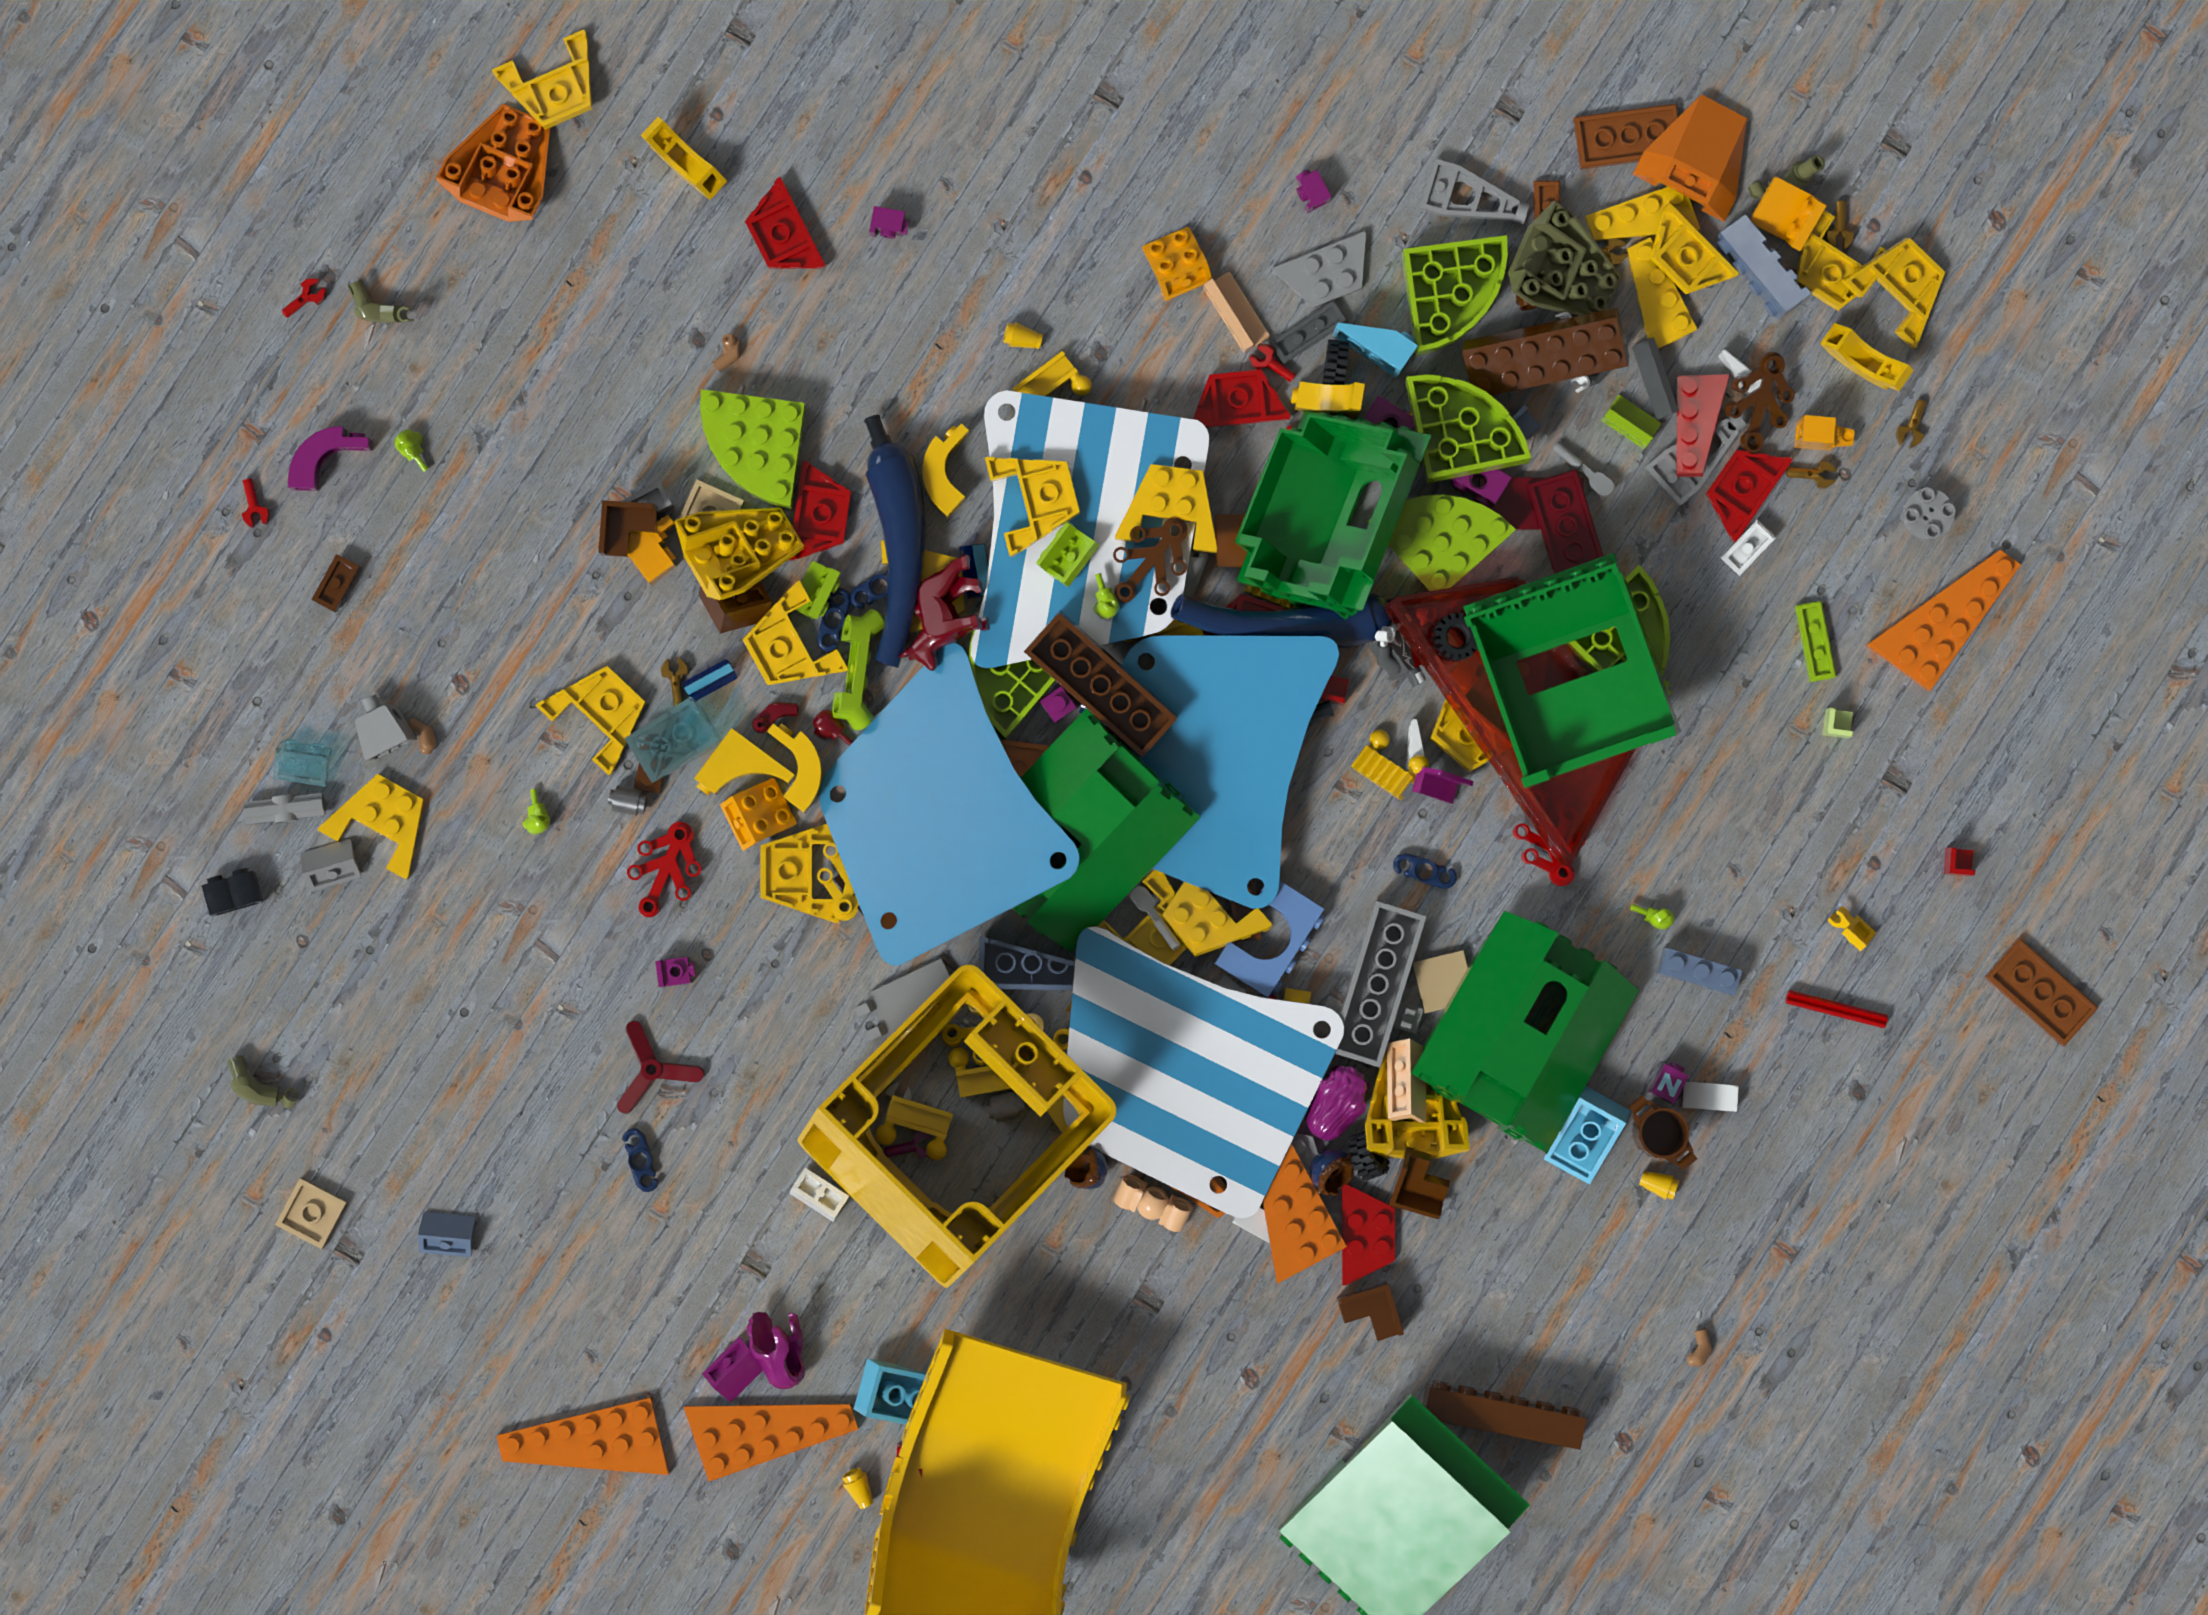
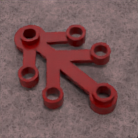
[1512,789,1586,886]
[627,822,702,918]

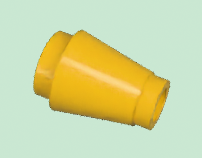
[1003,322,1043,349]
[1639,1170,1680,1200]
[842,1467,874,1509]

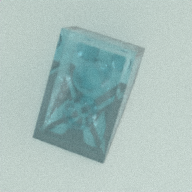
[624,697,722,783]

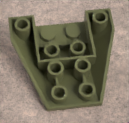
[1508,201,1622,316]

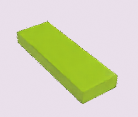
[1794,601,1836,683]

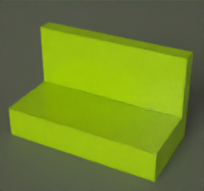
[1601,395,1662,450]

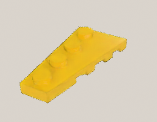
[1584,187,1701,242]
[1626,237,1697,350]

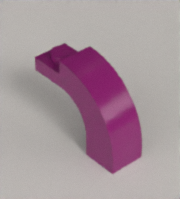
[288,426,372,491]

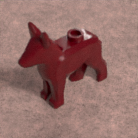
[899,555,990,671]

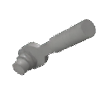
[1553,441,1614,496]
[1131,886,1181,950]

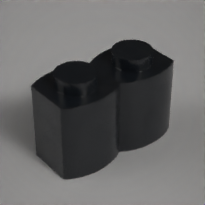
[201,868,263,917]

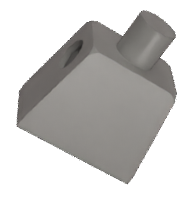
[355,695,418,761]

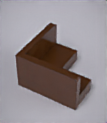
[598,500,658,557]
[699,582,772,634]
[1389,1147,1450,1219]
[1337,1282,1404,1341]

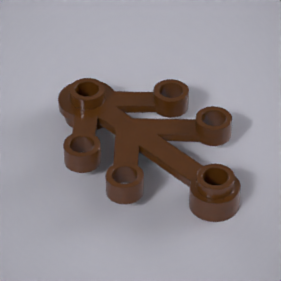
[1725,352,1795,453]
[1113,518,1188,603]

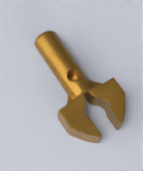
[1826,200,1854,250]
[1601,238,1628,266]
[1895,399,1926,449]
[1786,461,1837,489]
[661,657,689,708]

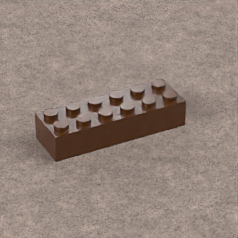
[1462,307,1630,396]
[1024,610,1178,757]
[1422,1380,1587,1450]

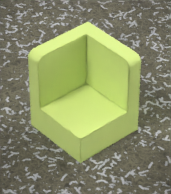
[1822,707,1854,739]

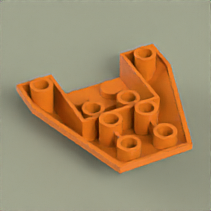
[1632,94,1747,222]
[436,104,550,222]

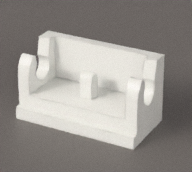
[789,1168,849,1222]

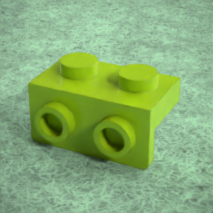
[1036,522,1100,588]
[795,561,841,619]

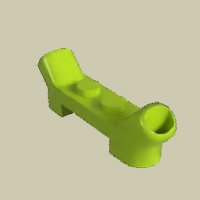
[832,609,885,731]

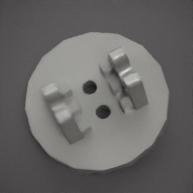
[1902,487,1956,540]

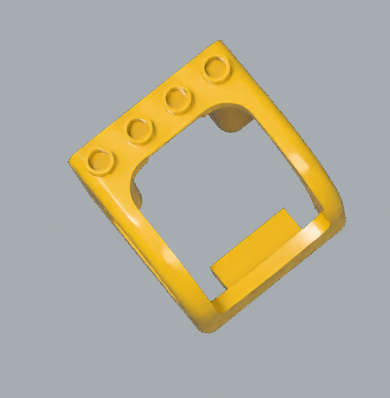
[797,965,1116,1288]

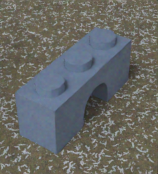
[1656,948,1742,996]

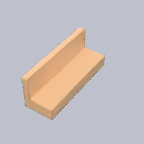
[1203,272,1270,354]
[1387,1039,1426,1123]

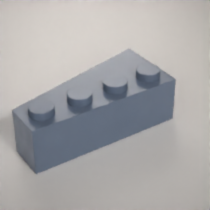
[1717,214,1812,320]
[979,936,1075,991]

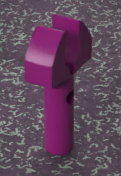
[884,1131,932,1159]

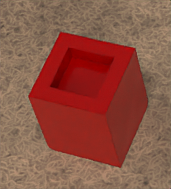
[1319,676,1349,706]
[1943,847,1976,877]

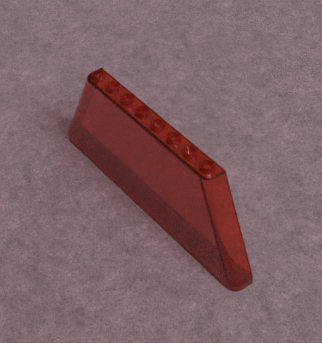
[1385,576,1636,864]

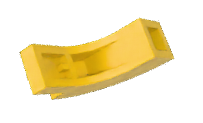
[640,117,727,200]
[1820,323,1914,391]
[922,423,970,519]
[767,723,822,814]

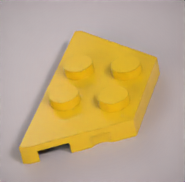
[1650,203,1739,294]

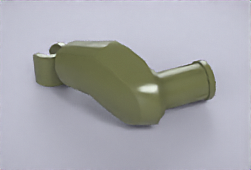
[1748,155,1825,199]
[347,280,414,323]
[227,1055,298,1109]

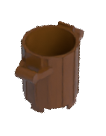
[1628,1095,1697,1171]

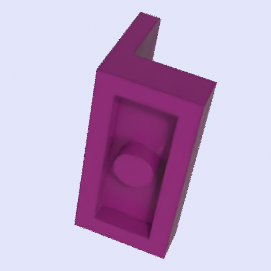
[1412,767,1474,804]
[702,1336,763,1402]

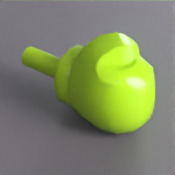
[394,429,429,472]
[1093,573,1120,620]
[522,789,550,835]
[1630,904,1675,930]

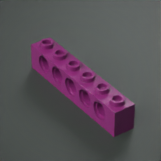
[1364,396,1512,507]

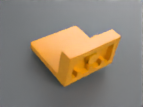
[1750,176,1827,251]
[1142,227,1212,301]
[720,778,797,851]

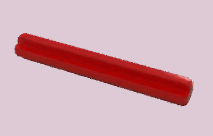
[1785,990,1888,1028]

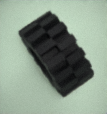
[1323,339,1350,385]
[1430,613,1478,662]
[1347,1131,1390,1181]

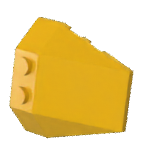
[1365,1048,1470,1159]

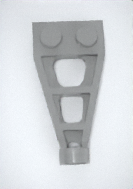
[1420,158,1530,224]
[1645,411,1747,507]

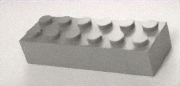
[1335,901,1427,1068]

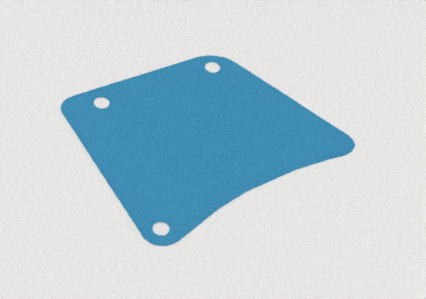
[1067,636,1339,908]
[819,643,1079,966]

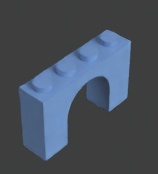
[1214,880,1325,998]

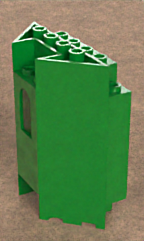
[1235,410,1431,620]
[1013,708,1201,953]
[1411,910,1639,1154]

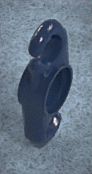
[850,570,888,609]
[817,587,851,652]
[1393,853,1457,889]
[622,1128,659,1192]

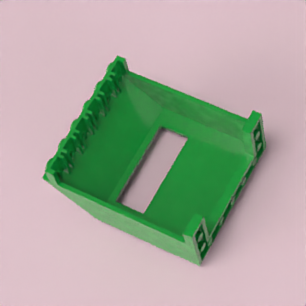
[1463,553,1681,788]

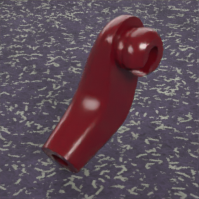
[752,702,798,733]

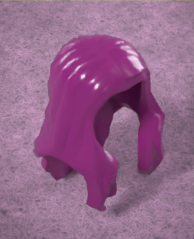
[1306,1066,1371,1141]
[747,1312,805,1389]

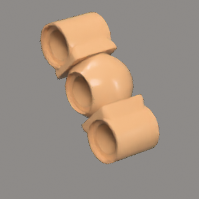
[1113,1175,1192,1232]

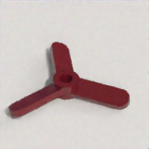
[617,1021,704,1114]

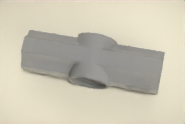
[243,793,326,825]

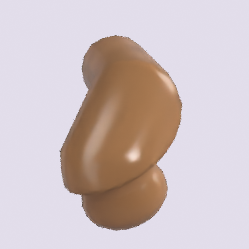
[712,333,740,372]
[408,717,437,755]
[1687,1328,1712,1367]

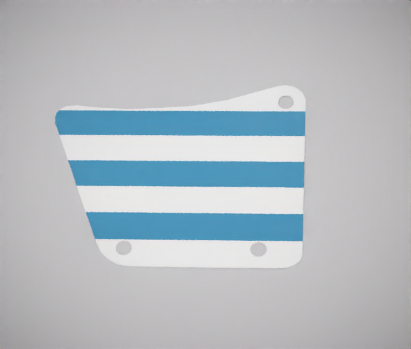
[971,390,1209,668]
[1063,926,1344,1218]

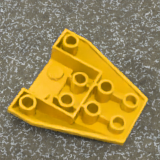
[675,508,804,600]

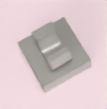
[1393,1002,1424,1034]

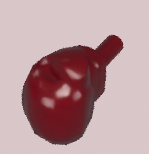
[813,709,854,746]

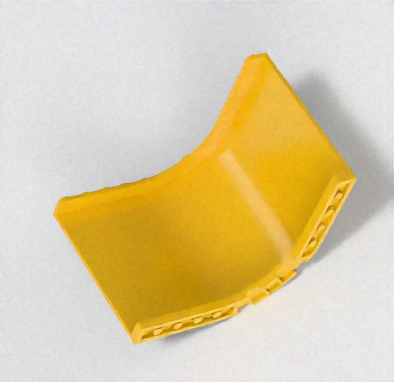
[864,1328,1130,1615]

